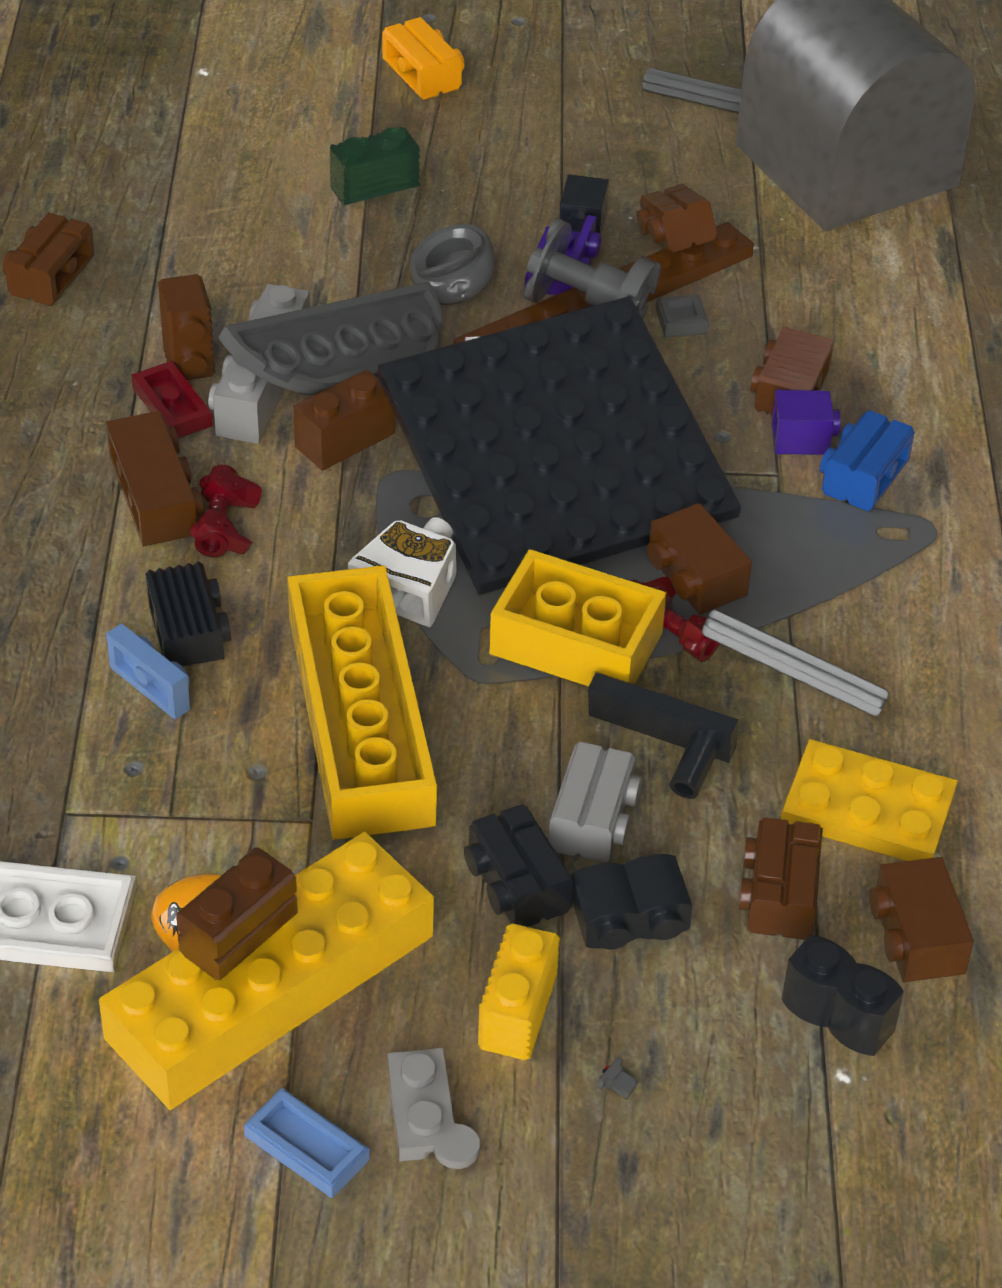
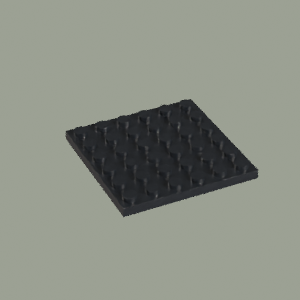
[377,296,741,595]

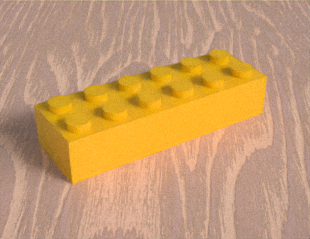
[287,565,437,840]
[99,831,434,1111]

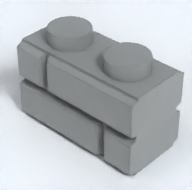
[549,742,642,863]

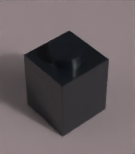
[559,174,609,234]

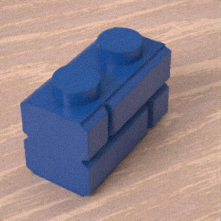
[819,410,915,511]

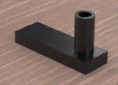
[588,672,738,799]

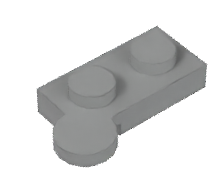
[387,1048,480,1169]

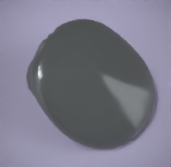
[410,224,495,305]

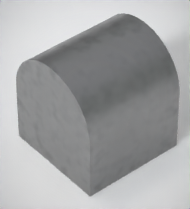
[735,0,975,231]

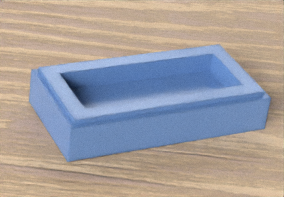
[244,1088,370,1199]

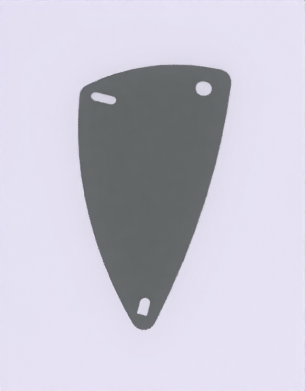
[376,470,937,684]

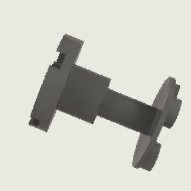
[523,218,661,319]

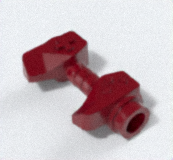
[190,465,262,557]
[631,577,720,662]

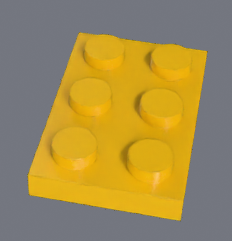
[781,739,958,861]

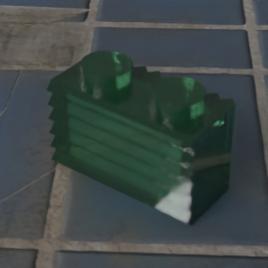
[330,127,421,206]

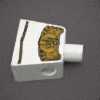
[348,517,457,627]

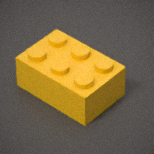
[489,549,666,687]

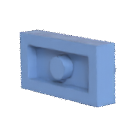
[106,623,190,720]

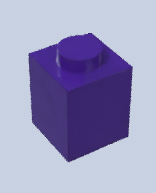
[771,390,841,455]

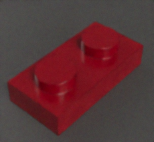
[131,361,212,438]

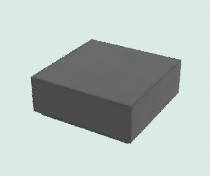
[656,295,708,337]

